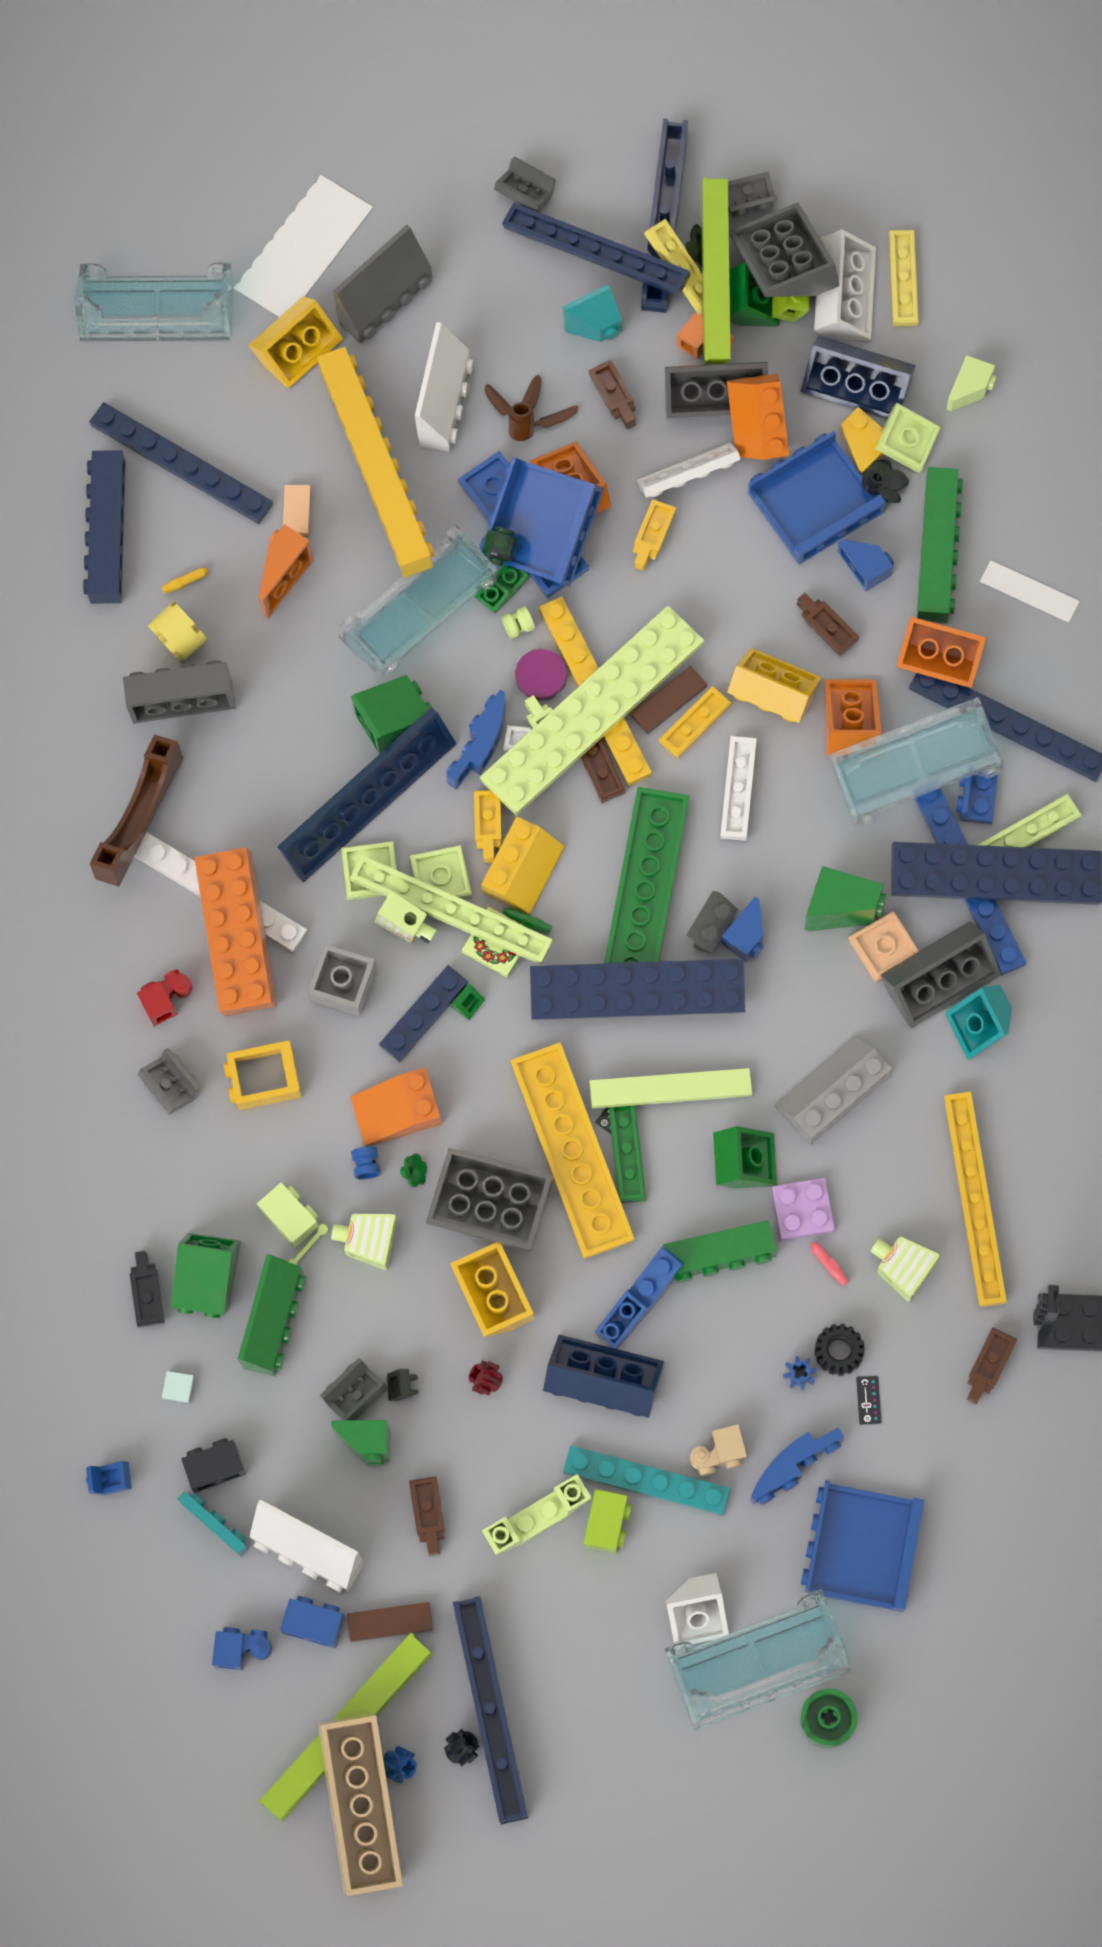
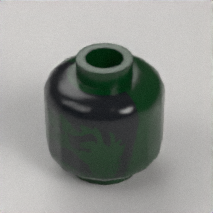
[482,526,519,566]

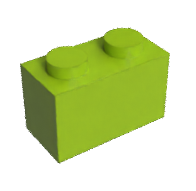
[583,1489,632,1554]

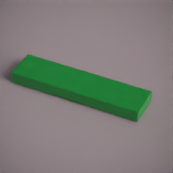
[609,1105,646,1203]

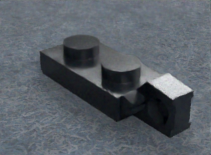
[129,1251,165,1328]

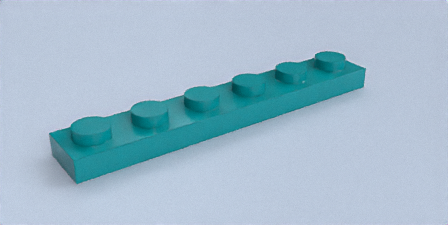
[563,1445,730,1516]

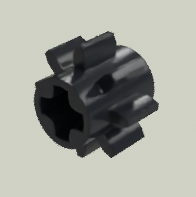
[444,1729,480,1766]

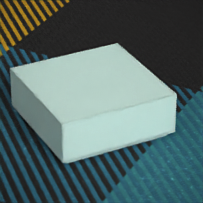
[162,1371,195,1404]

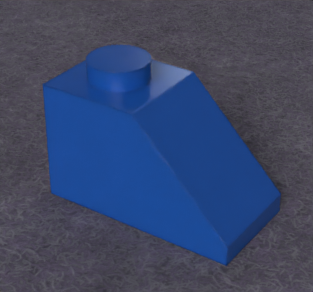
[837,539,894,592]
[721,897,764,962]

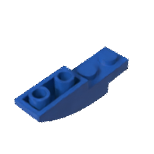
[446,689,506,790]
[595,1246,685,1349]
[751,1428,844,1505]

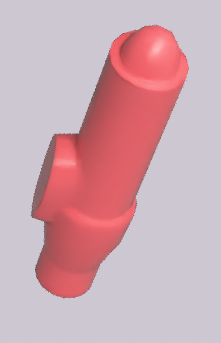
[810,1242,849,1286]

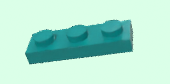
[177,1491,248,1557]

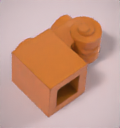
[677,313,735,359]

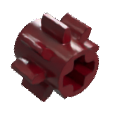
[469,1360,503,1396]

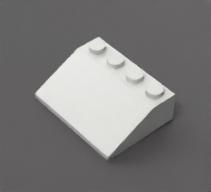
[415,322,474,452]
[250,1500,364,1593]

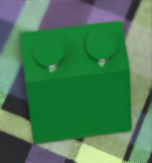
[729,263,779,327]
[713,1126,777,1188]
[331,1420,390,1467]

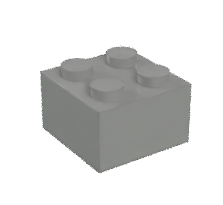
[307,944,377,1016]

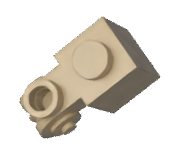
[690,1424,747,1476]

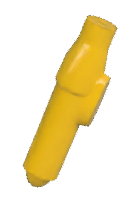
[161,567,208,594]

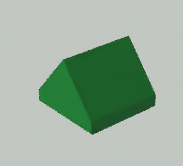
[451,983,485,1020]

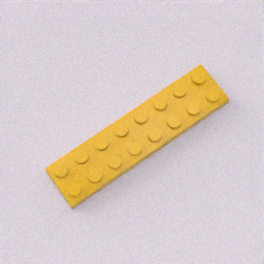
[510,1042,635,1259]

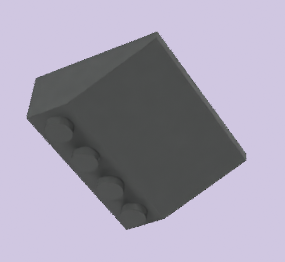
[729,202,840,297]
[333,225,433,343]
[426,1148,553,1252]

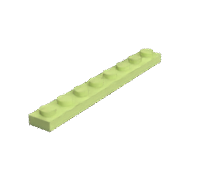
[350,855,553,965]

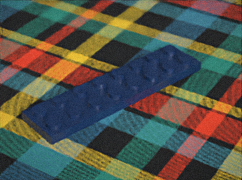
[277,707,456,882]
[891,842,1102,905]
[530,959,745,1020]

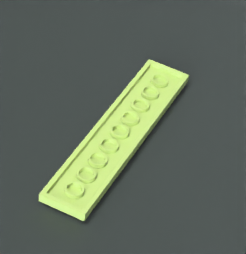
[480,606,704,816]

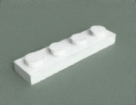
[636,443,741,498]
[720,736,757,841]

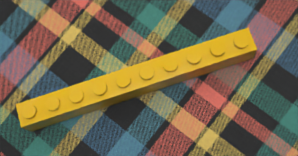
[317,347,435,578]

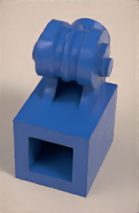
[212,1627,272,1670]

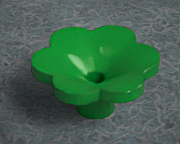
[400,1154,427,1187]

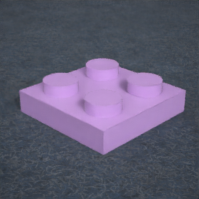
[772,1178,835,1241]

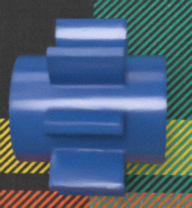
[783,1356,817,1391]
[383,1746,417,1784]

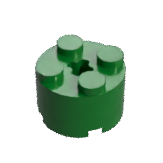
[800,1688,858,1748]

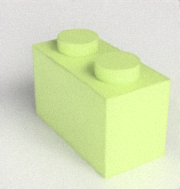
[257,1183,318,1248]

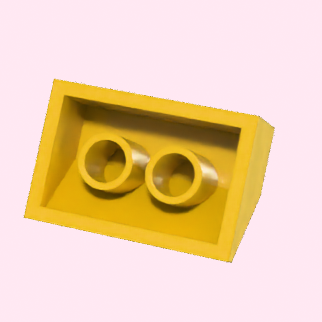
[248,296,343,388]
[727,648,822,723]
[481,817,565,915]
[450,1243,535,1338]

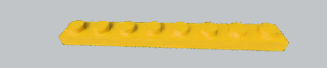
[539,596,652,787]
[944,1092,1007,1307]

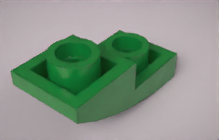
[475,565,531,613]

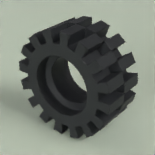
[815,1324,865,1376]

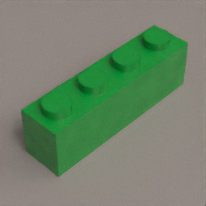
[663,1220,777,1283]

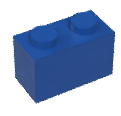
[280,1596,345,1649]

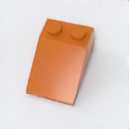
[530,442,612,514]
[259,524,314,619]
[824,679,882,756]
[350,1067,442,1147]

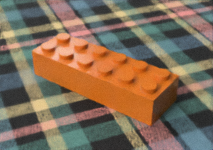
[194,847,277,1016]

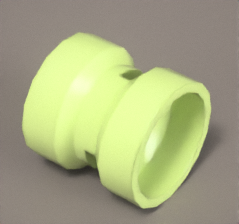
[501,606,535,640]

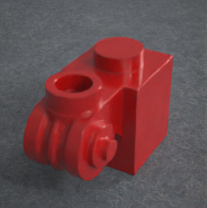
[137,969,193,1027]

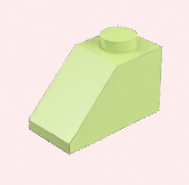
[946,355,997,411]

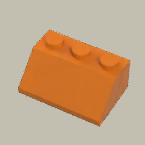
[727,374,789,460]
[896,616,987,688]

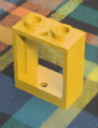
[223,1040,302,1111]

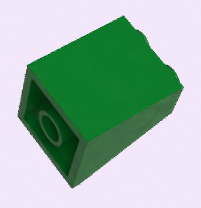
[350,675,432,754]
[805,866,887,931]
[170,1233,241,1318]

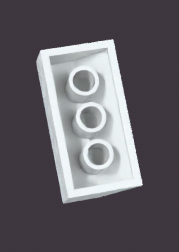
[814,230,876,341]

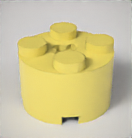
[147,601,208,663]

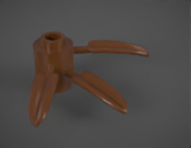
[485,375,578,441]

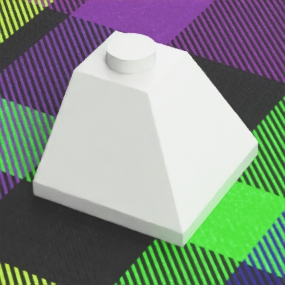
[666,1573,729,1648]

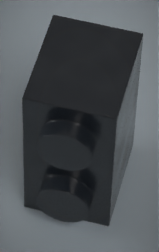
[181,1438,246,1493]

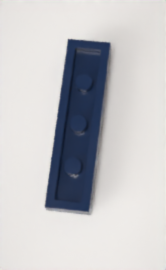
[379,965,468,1063]

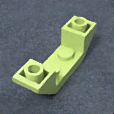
[482,1474,592,1555]

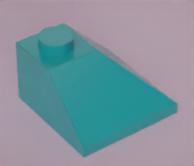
[562,284,623,342]
[945,985,1012,1060]

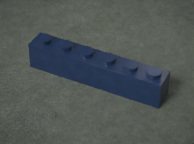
[83,450,126,604]

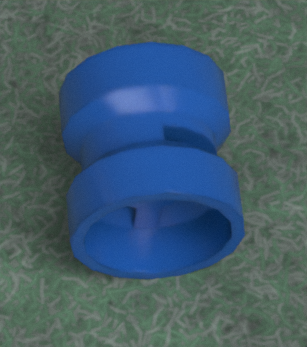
[351,1146,381,1180]

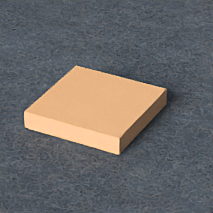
[848,911,919,983]

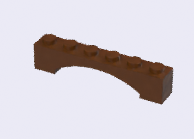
[90,734,183,887]

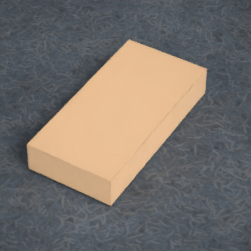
[283,485,311,536]

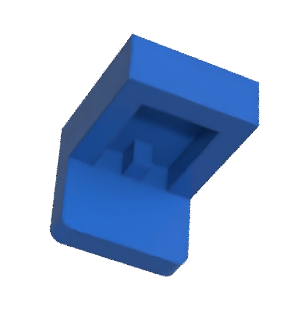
[86,1461,132,1495]

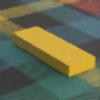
[659,686,732,759]

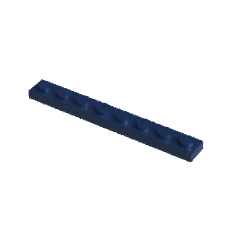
[502,203,691,296]
[89,402,273,524]
[909,673,1102,782]

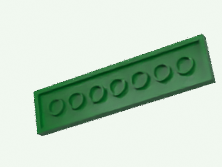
[604,787,689,964]

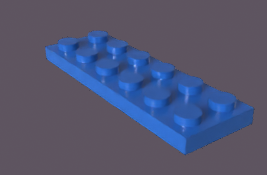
[458,451,589,599]

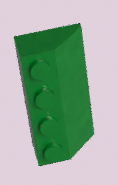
[238,1254,306,1376]

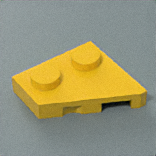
[840,407,884,476]

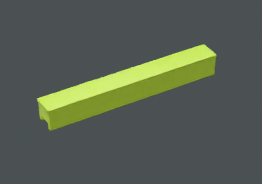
[701,177,731,365]
[258,1633,432,1822]

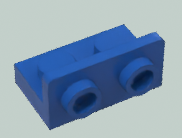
[956,764,998,825]

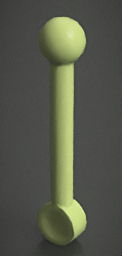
[288,1224,328,1265]

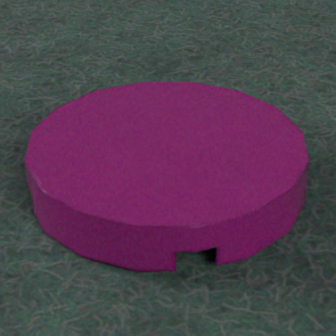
[515,649,567,701]

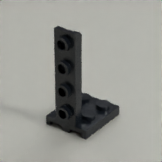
[1033,1285,1102,1352]

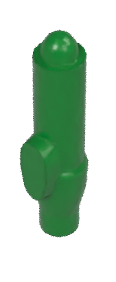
[503,907,552,934]

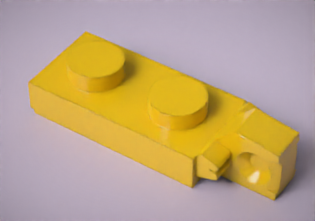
[633,499,677,571]
[474,790,502,863]

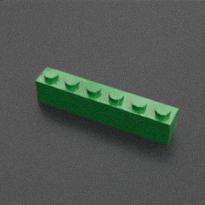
[917,467,963,623]

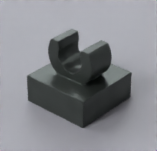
[387,1369,419,1401]

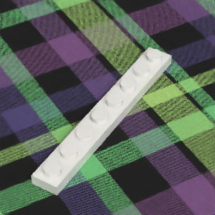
[134,832,308,954]

